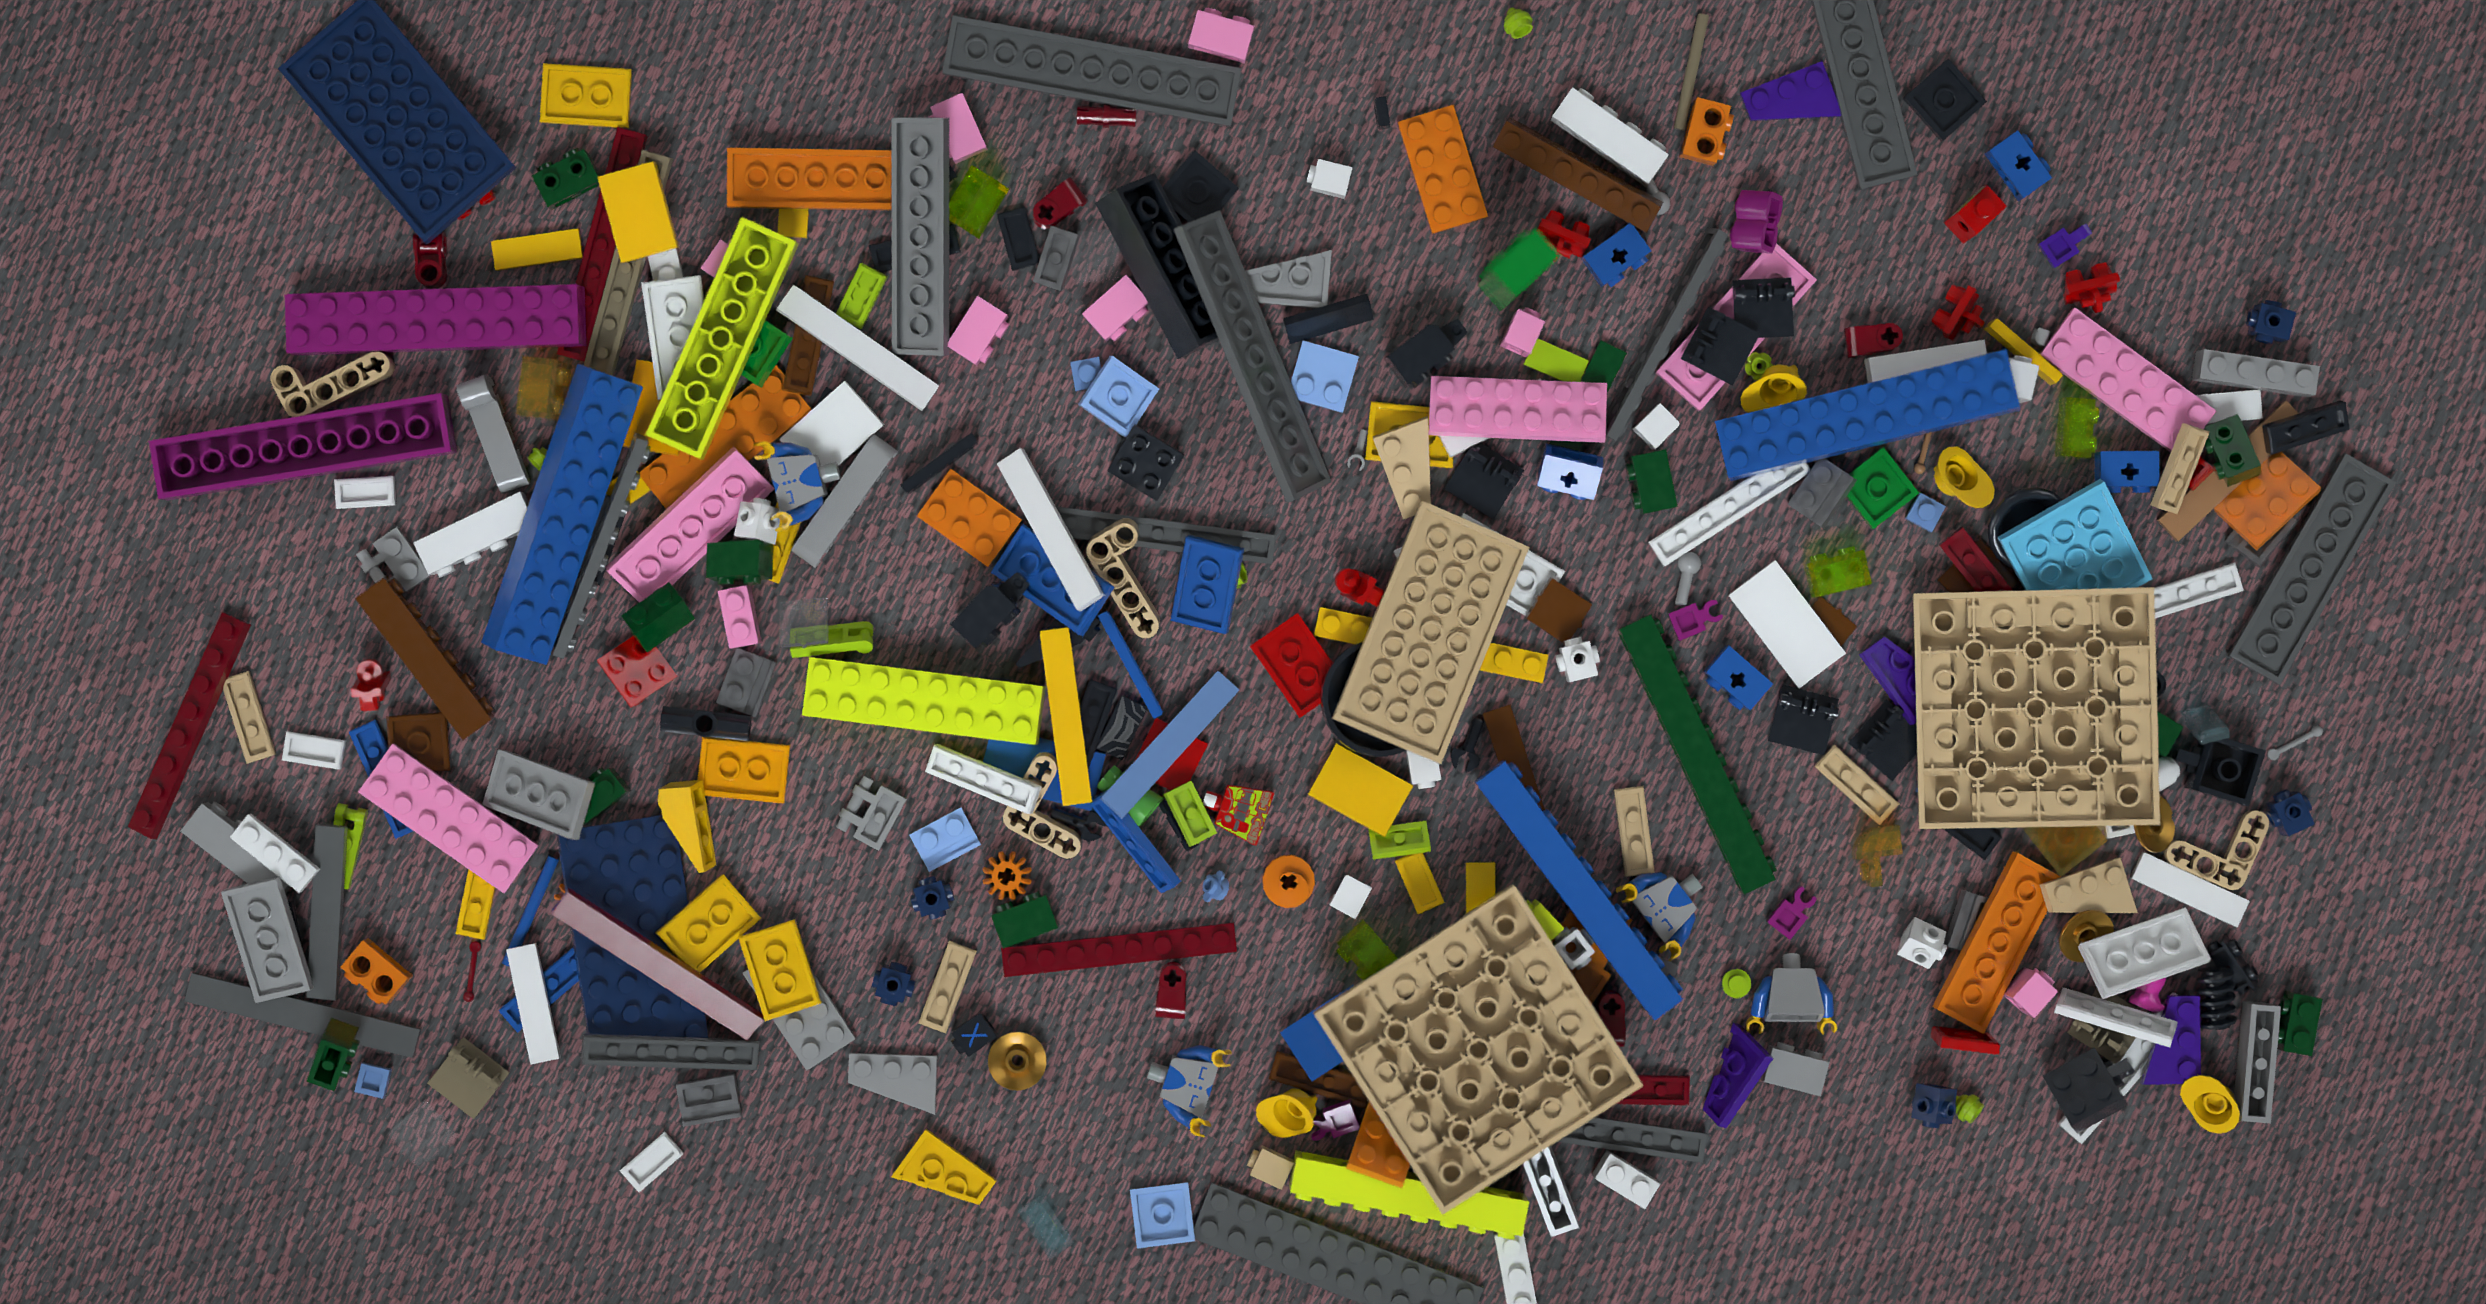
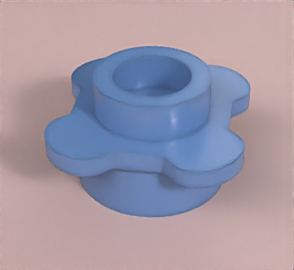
[1203,870,1229,902]

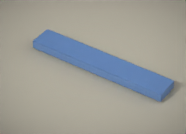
[1101,671,1239,819]

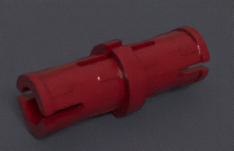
[1077,104,1136,128]

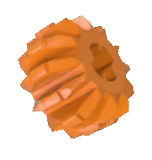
[983,851,1032,900]

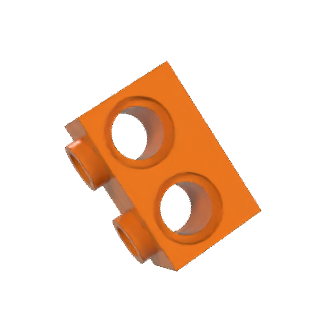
[1680,97,1734,166]
[340,938,413,1005]

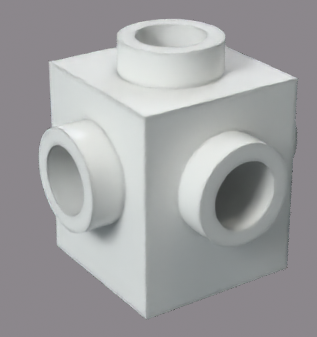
[734,498,780,544]
[1555,637,1600,682]
[1897,917,1947,969]
[1552,926,1595,970]

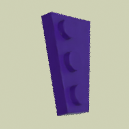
[1740,61,1841,121]
[1859,636,1916,725]
[2140,995,2201,1085]
[1703,1022,1774,1128]

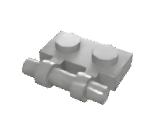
[356,527,432,592]
[836,775,907,851]

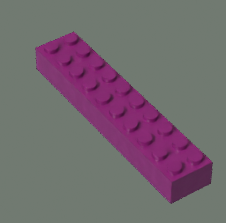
[285,284,586,355]
[149,393,457,500]

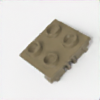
[2067,989,2138,1064]
[427,1037,510,1119]

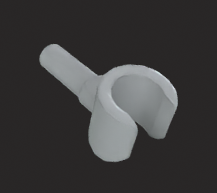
[2031,328,2051,348]
[1347,429,1368,471]

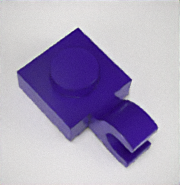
[2037,224,2092,269]

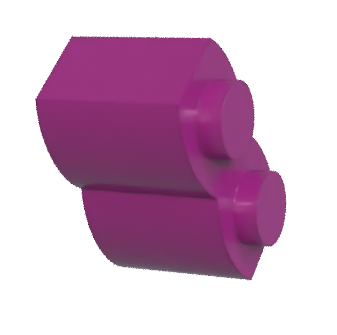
[1730,190,1783,254]

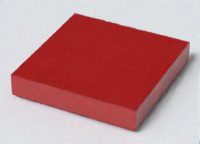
[1135,718,1208,791]
[1931,1026,2000,1055]

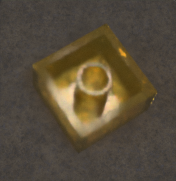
[516,356,571,422]
[2022,826,2108,877]

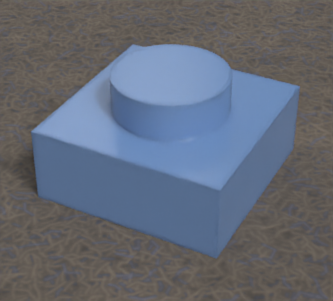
[1070,357,1101,391]
[1905,493,1946,532]
[354,1062,392,1099]

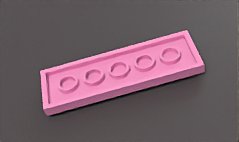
[1656,243,1817,411]
[2040,308,2216,452]
[1429,376,1607,443]
[605,446,774,603]
[358,744,539,893]

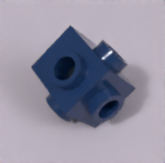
[2246,300,2296,344]
[2266,789,2315,837]
[910,876,955,920]
[872,962,916,1006]
[1911,1083,1957,1129]

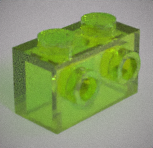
[949,165,1009,239]
[2055,397,2099,459]
[1803,546,1872,598]
[1336,918,1398,980]

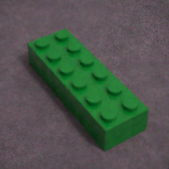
[1477,229,1560,311]

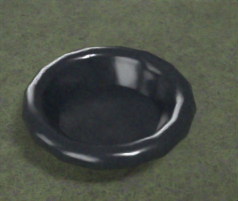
[1988,487,2063,569]

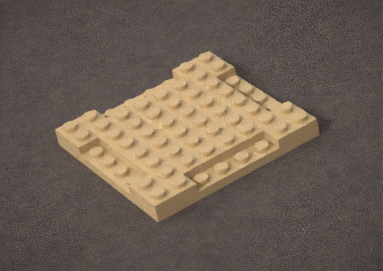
[1913,587,2160,829]
[1313,884,1643,1215]

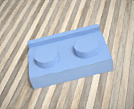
[909,807,981,872]

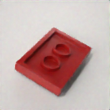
[1250,613,1332,718]

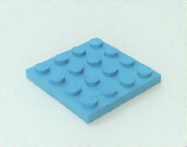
[1998,479,2153,591]

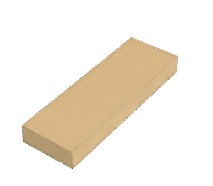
[2150,423,2209,514]
[223,671,276,764]
[1814,745,1899,825]
[1614,786,1655,877]
[919,941,977,1033]

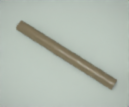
[1674,14,1709,131]

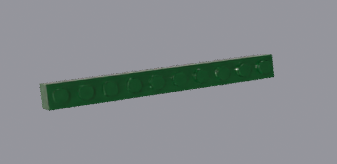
[1616,614,1777,895]

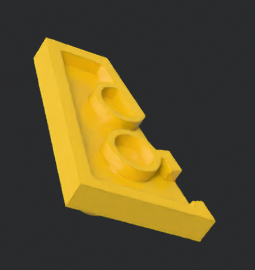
[891,1128,997,1205]

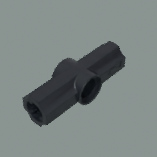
[660,706,752,741]

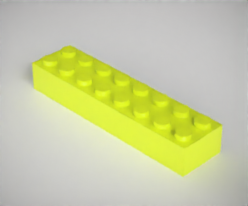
[645,217,799,460]
[802,657,1046,745]
[1289,1150,1529,1239]

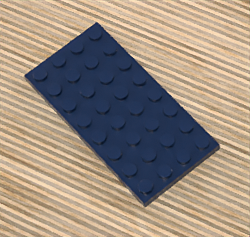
[278,0,517,244]
[557,815,708,1066]

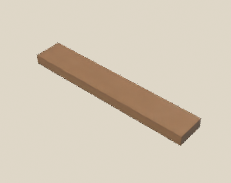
[2157,401,2299,541]

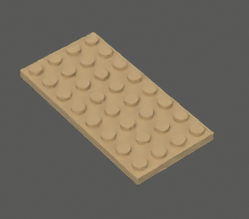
[1332,501,1529,764]

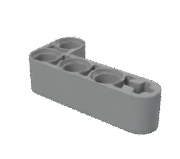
[456,375,530,494]

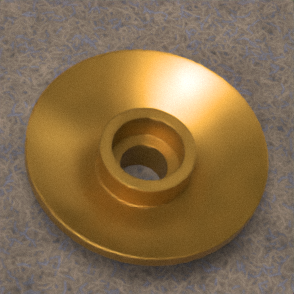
[2134,795,2175,853]
[2059,910,2114,962]
[988,1032,1047,1091]

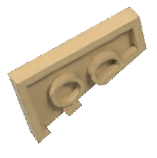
[1373,416,1431,520]
[2040,858,2138,913]

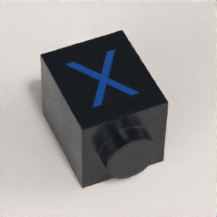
[951,1011,998,1057]

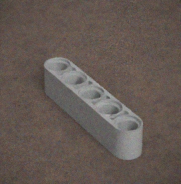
[791,434,898,568]

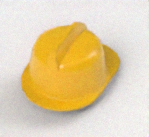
[1741,364,1807,413]
[1934,446,1995,508]
[2180,1075,2240,1134]
[1256,1088,1318,1138]

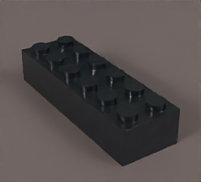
[1095,173,1219,359]

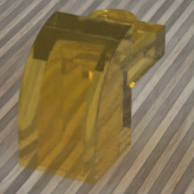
[1852,824,1903,887]

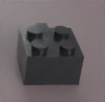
[1384,319,1468,389]
[950,572,1031,649]
[2172,732,2266,807]
[2043,1048,2135,1134]

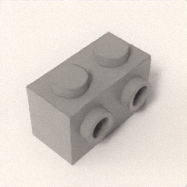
[1760,1042,1830,1096]

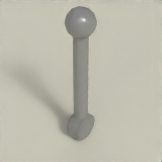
[2267,725,2323,760]

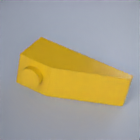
[658,780,716,873]

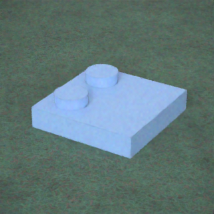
[1291,340,1359,413]
[1078,356,1159,437]
[1130,1182,1195,1249]

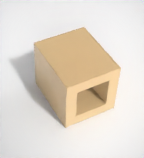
[1247,1145,1294,1190]

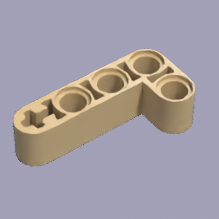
[270,351,395,417]
[1086,518,1160,638]

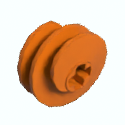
[1262,854,1315,908]

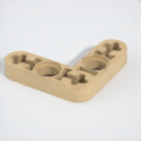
[1003,752,1082,859]
[2164,810,2269,890]

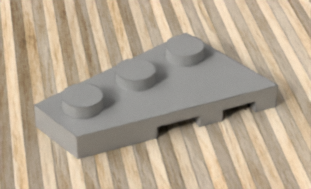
[1245,250,1332,308]
[848,1053,937,1115]

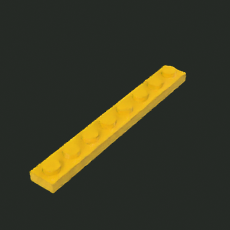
[1314,607,1549,683]

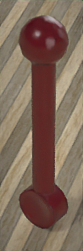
[463,941,481,1002]

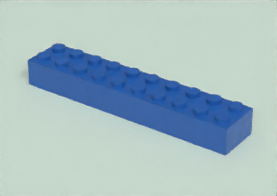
[1715,349,2021,481]
[481,364,643,665]
[1474,760,1683,1021]

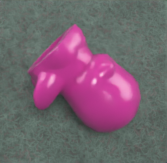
[2128,978,2166,1013]

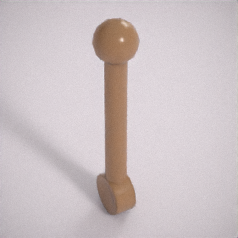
[1914,432,1932,474]

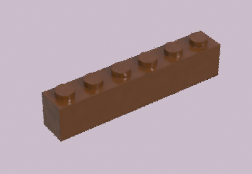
[1492,117,1664,232]
[355,575,495,740]

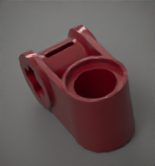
[1033,177,1088,229]
[413,232,447,289]
[1844,323,1903,358]
[1155,962,1186,1019]
[1596,990,1626,1047]

